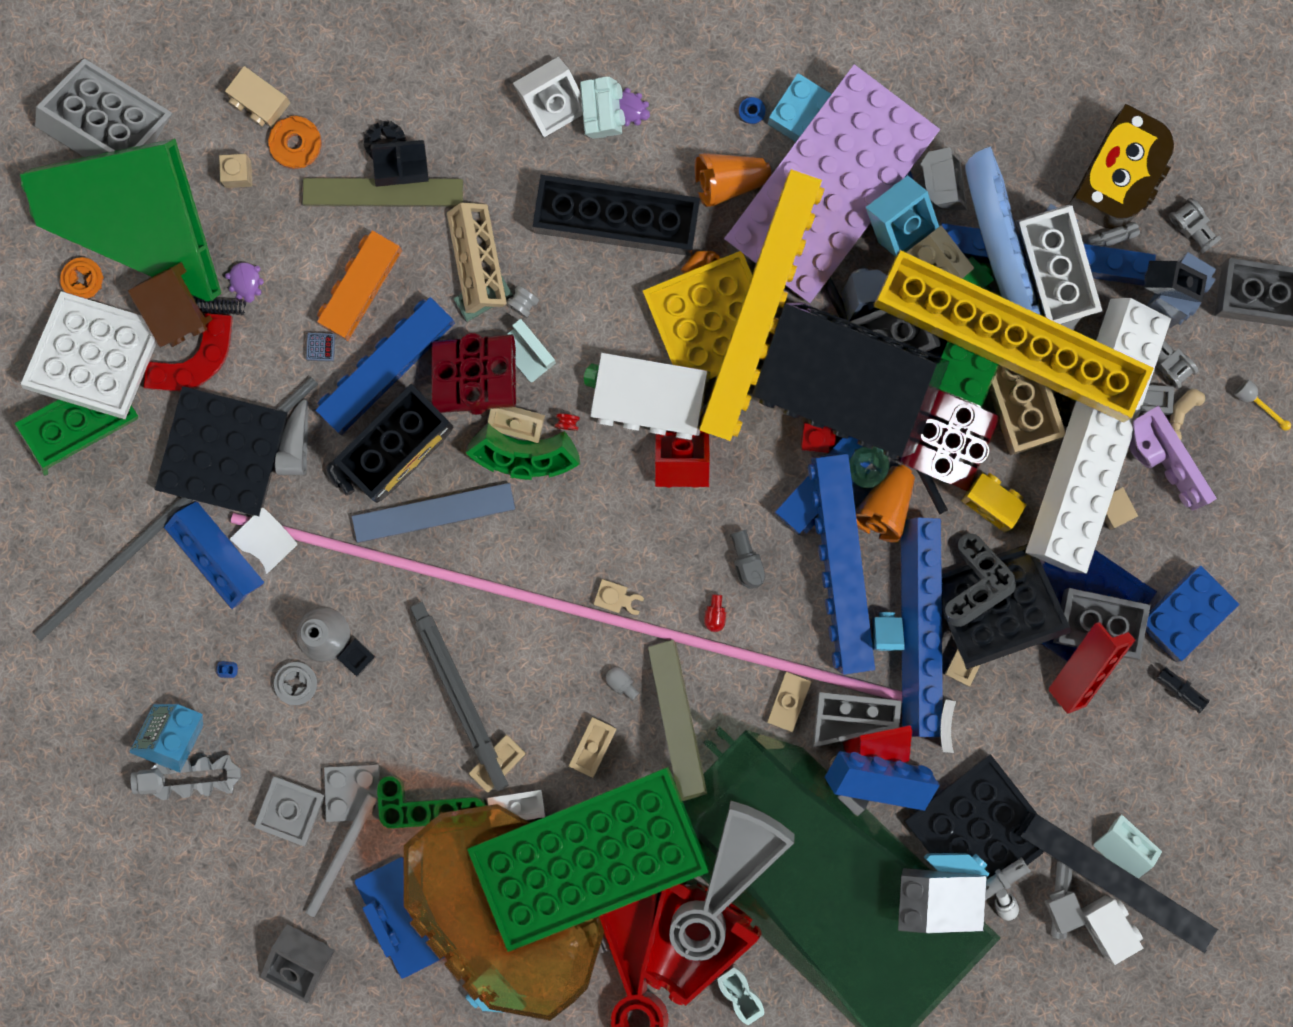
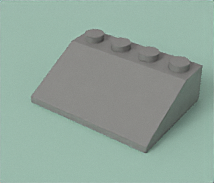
[35,58,173,157]

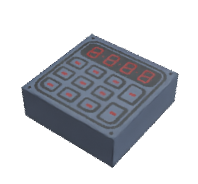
[306,333,336,362]

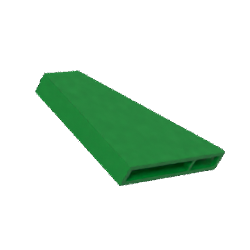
[20,138,221,301]

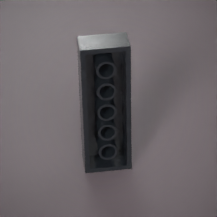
[532,174,700,256]

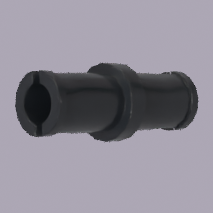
[1155,666,1210,714]

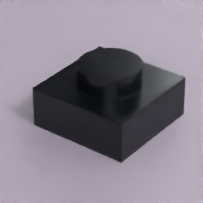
[337,638,376,677]

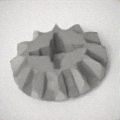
[274,662,317,705]

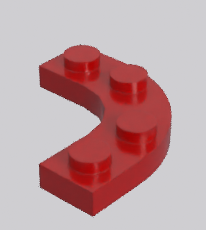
[144,313,233,391]

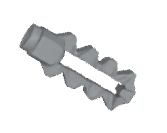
[131,755,242,800]

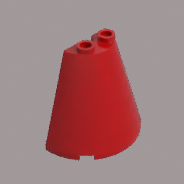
[640,881,761,1006]

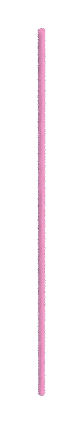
[231,513,902,703]

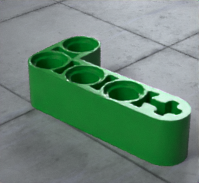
[377,776,487,829]

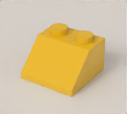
[961,473,1027,533]

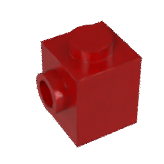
[801,422,836,453]

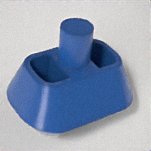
[216,661,238,678]

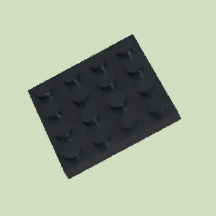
[155,386,288,517]
[942,544,1071,670]
[904,754,1044,880]

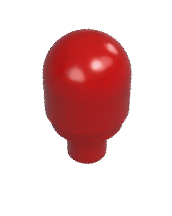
[704,594,727,632]

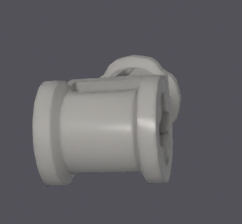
[1168,198,1222,254]
[1157,340,1199,389]

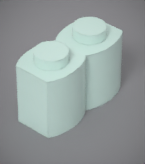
[717,964,764,1025]

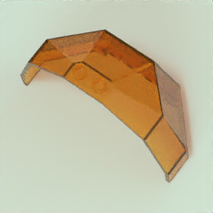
[404,804,604,1021]

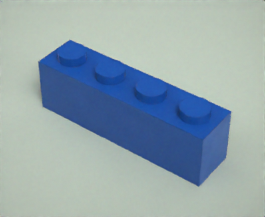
[825,751,940,811]

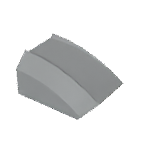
[920,147,967,210]

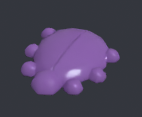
[619,88,650,126]
[225,263,264,303]

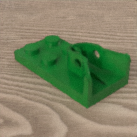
[15,400,138,476]

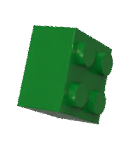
[939,341,999,408]

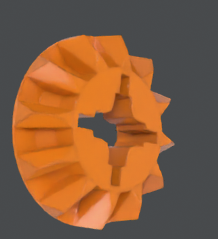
[60,257,104,299]

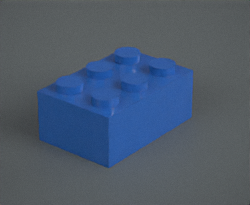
[1145,565,1240,662]

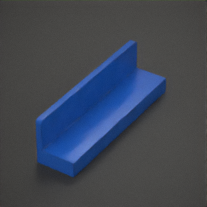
[164,502,264,609]

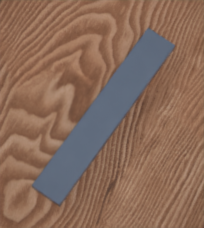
[352,483,516,543]

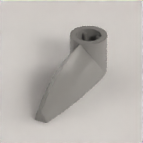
[275,400,308,475]

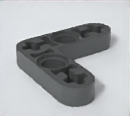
[945,534,1016,627]

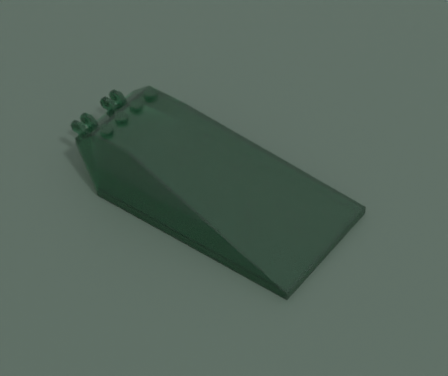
[674,726,1001,1027]

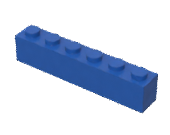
[316,297,455,436]

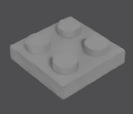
[324,765,380,822]
[254,776,325,847]

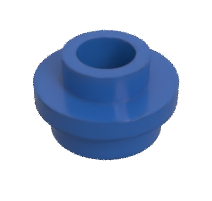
[739,97,765,124]

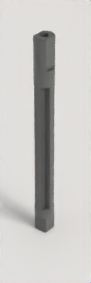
[410,602,509,792]

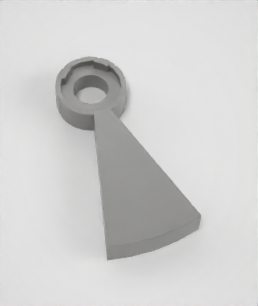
[670,801,795,961]

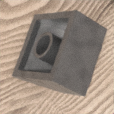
[260,924,335,1003]

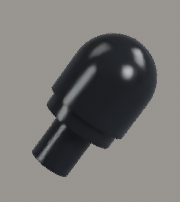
[326,461,355,496]

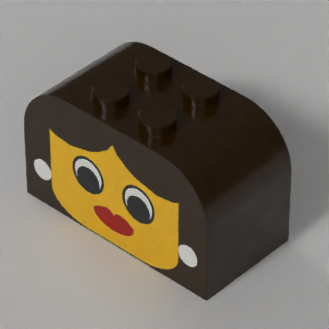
[1069,103,1174,229]

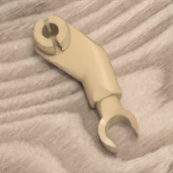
[1169,389,1205,440]

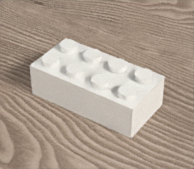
[1015,205,1102,324]

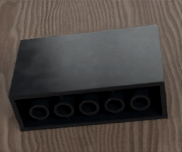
[752,302,950,459]

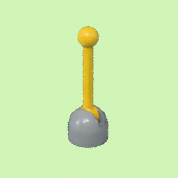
[1234,379,1291,431]

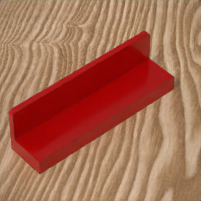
[1049,622,1135,714]

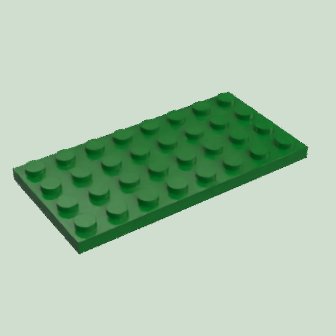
[467,767,710,952]

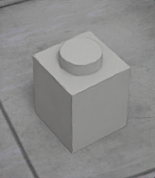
[1044,889,1087,934]

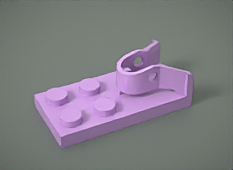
[1129,405,1217,511]

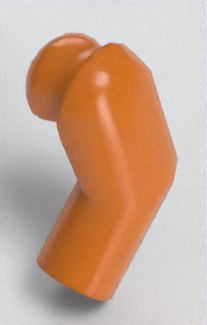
[680,251,720,274]

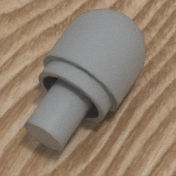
[606,667,639,701]

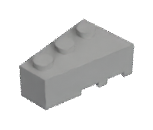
[812,692,901,748]

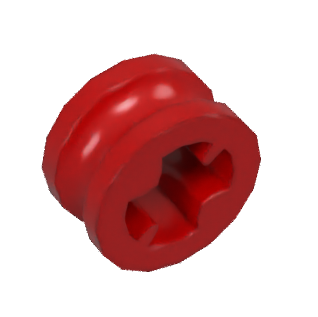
[555,414,580,431]

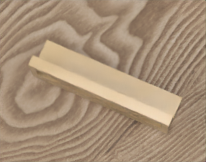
[447,203,507,313]

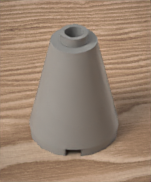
[296,608,351,662]

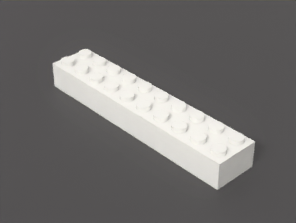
[1025,298,1171,574]

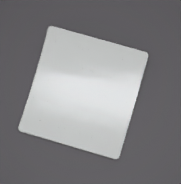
[230,508,297,574]
[941,700,956,753]

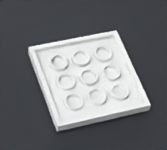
[21,291,157,419]

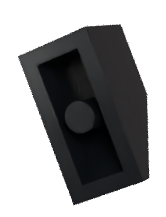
[1144,261,1207,302]

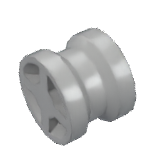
[506,286,539,318]

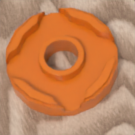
[268,116,322,169]

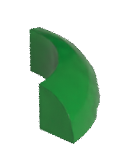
[466,423,580,480]

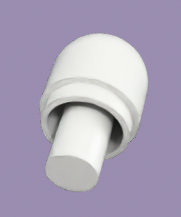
[995,889,1019,921]

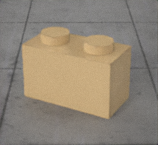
[225,66,290,128]

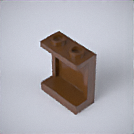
[128,262,213,348]

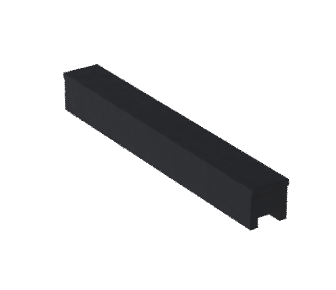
[1014,811,1218,953]

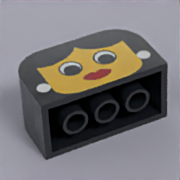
[333,383,453,503]

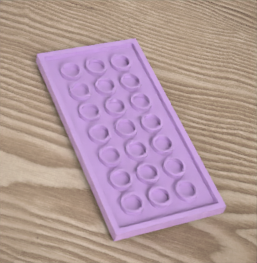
[724,64,940,304]

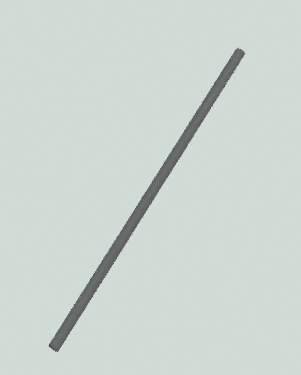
[34,377,318,641]

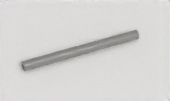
[305,793,378,917]

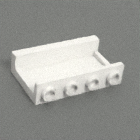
[591,353,711,440]

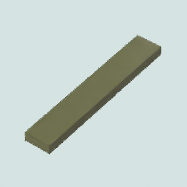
[303,178,463,207]
[648,640,707,801]

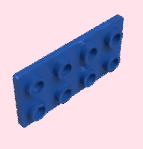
[355,857,450,979]

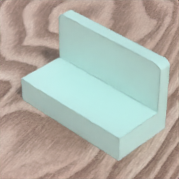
[507,319,556,382]
[1094,814,1162,879]

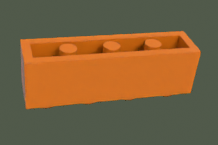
[317,230,402,341]

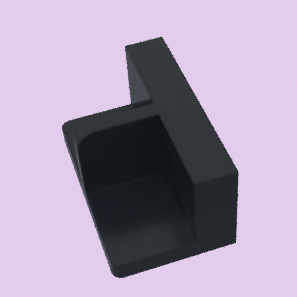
[371,140,429,187]

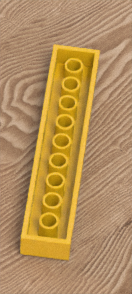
[699,169,825,441]
[873,250,1154,423]

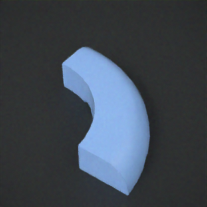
[965,147,1042,316]

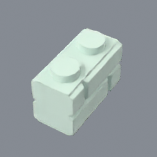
[580,77,625,139]

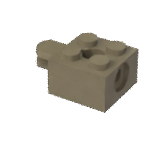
[891,225,974,278]

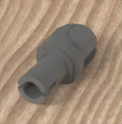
[730,529,765,589]

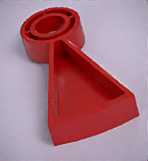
[598,891,669,1027]

